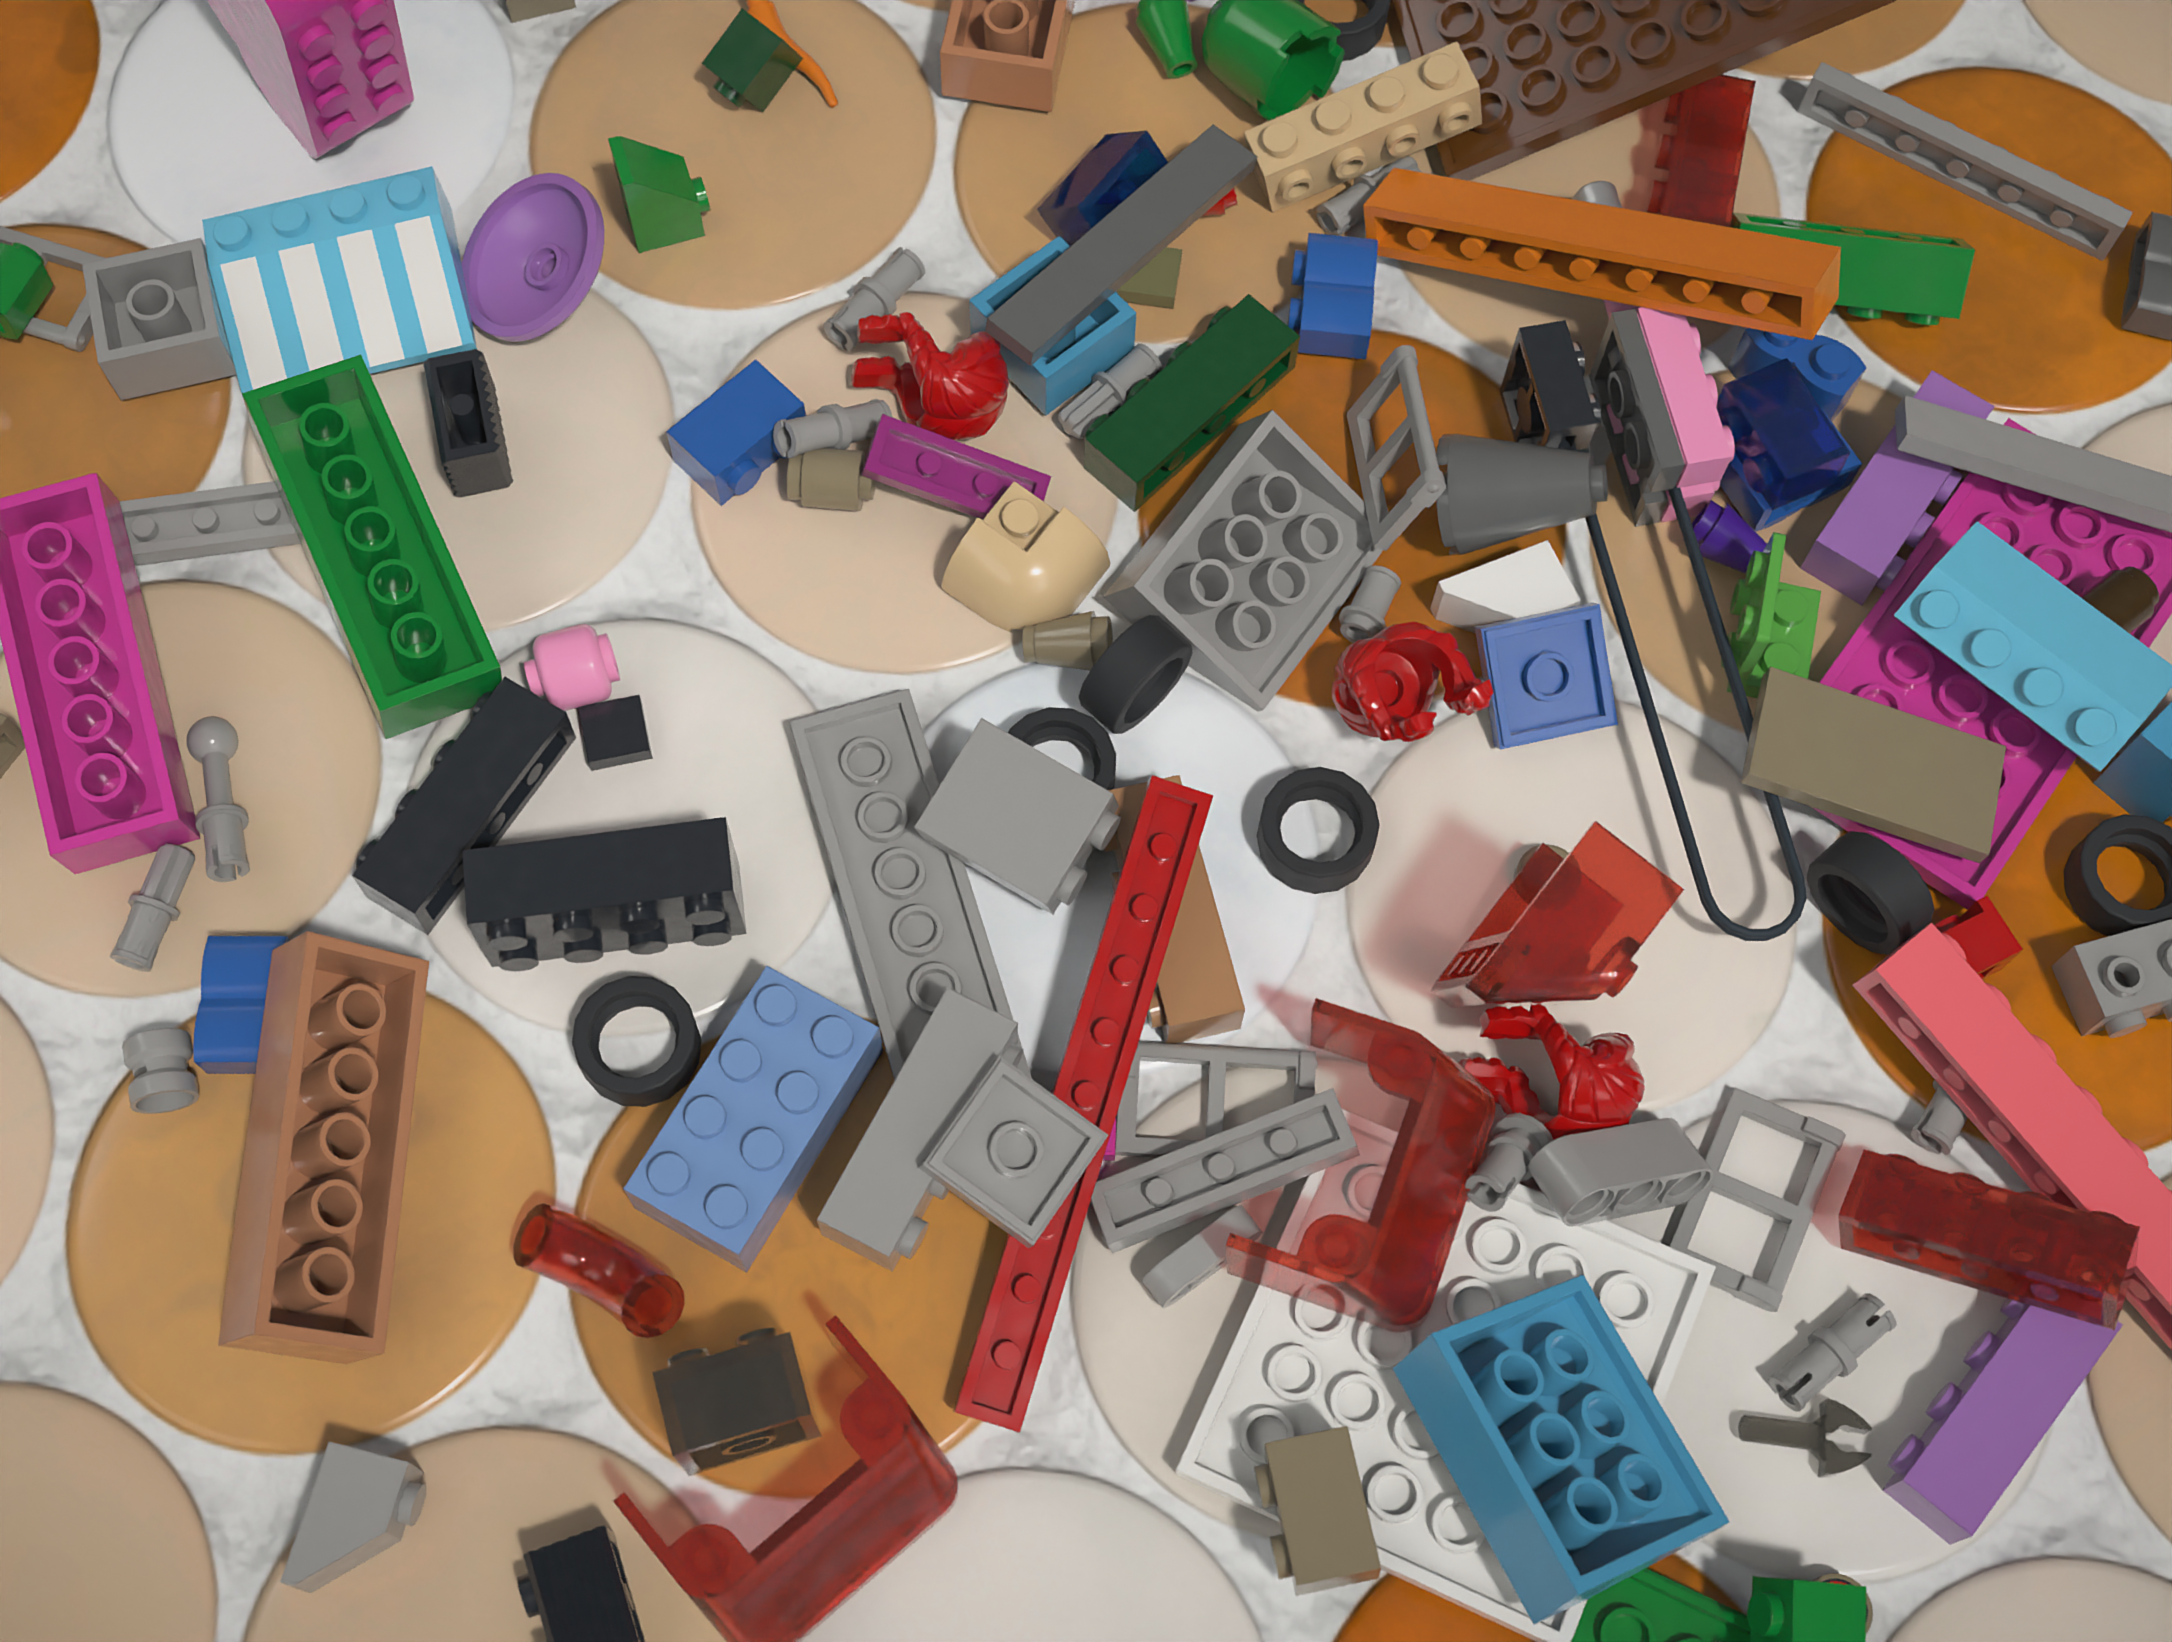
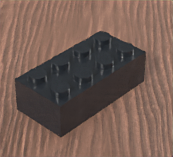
[462,817,747,971]

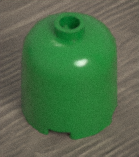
[1202,0,1345,122]

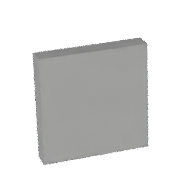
[919,1056,1108,1248]

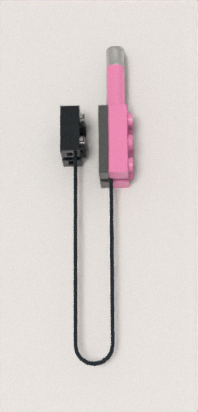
[1499,181,1807,941]

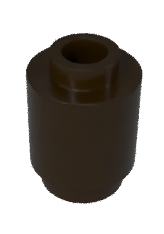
[2079,567,2159,634]

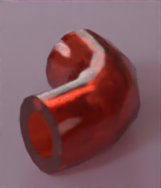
[513,1203,685,1338]

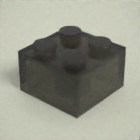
[652,1328,822,1476]

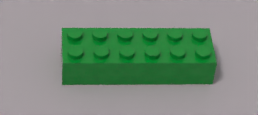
[242,355,502,739]

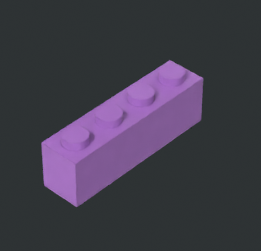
[1800,370,1995,605]
[1882,1272,2123,1545]

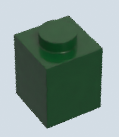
[701,8,803,112]

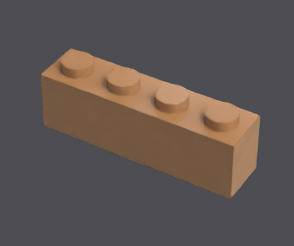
[1103,775,1245,1044]

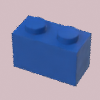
[666,359,806,506]

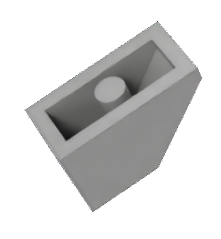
[280,1442,426,1593]

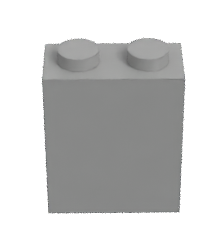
[914,718,1121,915]

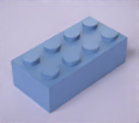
[623,966,883,1273]

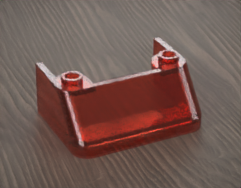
[1430,821,1684,1008]
[1225,998,1496,1332]
[613,1315,959,1642]

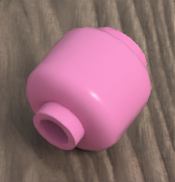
[523,624,621,711]

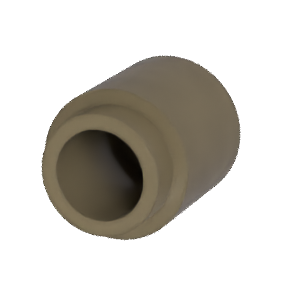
[787,448,876,511]

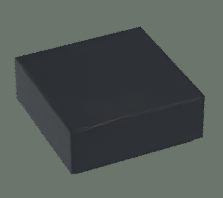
[578,695,653,771]

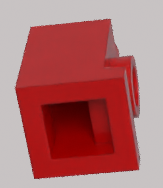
[1934,895,2023,979]

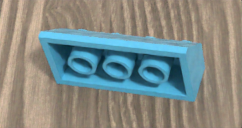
[1894,521,2172,772]

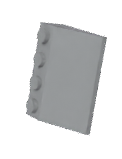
[1103,410,1383,712]

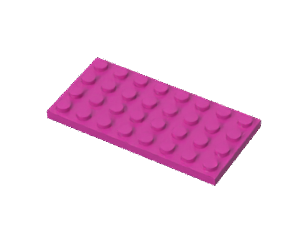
[1811,418,2172,910]

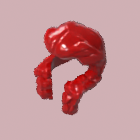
[851,312,1009,441]
[1332,621,1494,742]
[1452,1004,1645,1140]

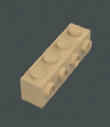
[1244,41,1482,213]

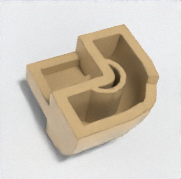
[942,481,1110,633]

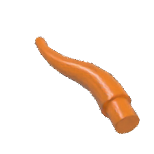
[746,0,838,108]

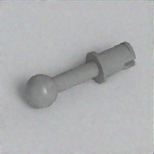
[186,716,250,882]

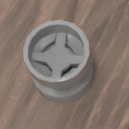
[122,1028,199,1114]

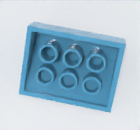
[1393,1275,1730,1625]

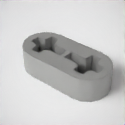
[1142,1205,1263,1308]

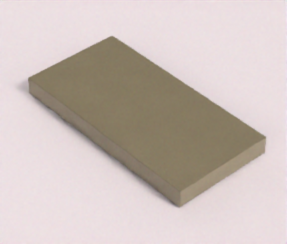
[1740,666,2006,863]

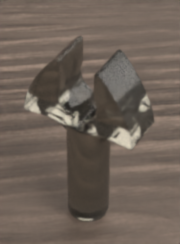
[1738,1399,1872,1478]

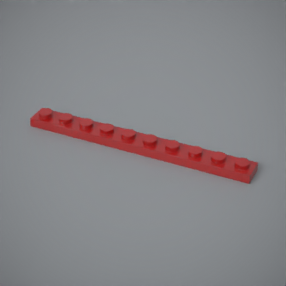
[953,775,1214,1433]

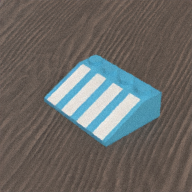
[202,166,477,397]

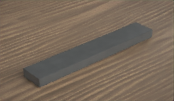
[985,124,1258,366]

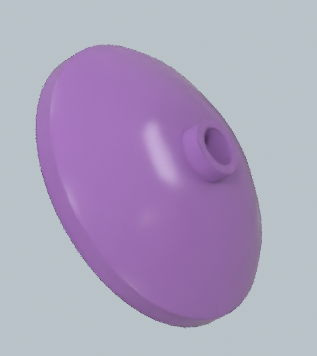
[462,173,604,342]

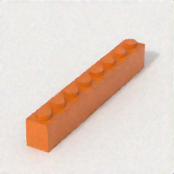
[1363,168,1841,340]

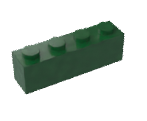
[1084,294,1300,512]

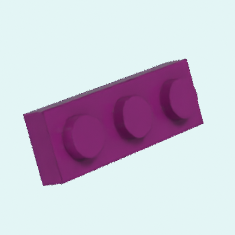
[861,414,1052,520]

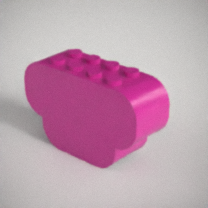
[207,0,414,159]

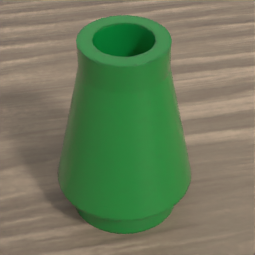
[1135,0,1198,79]

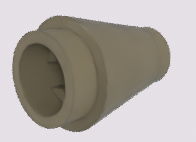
[1022,611,1113,671]

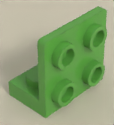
[1721,532,1821,699]

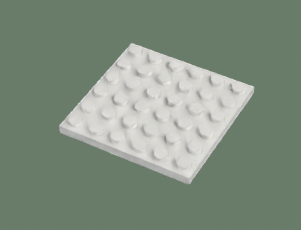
[1176,1108,1716,1642]

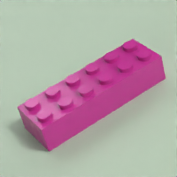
[0,473,201,874]

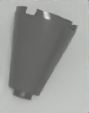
[1436,433,1608,555]

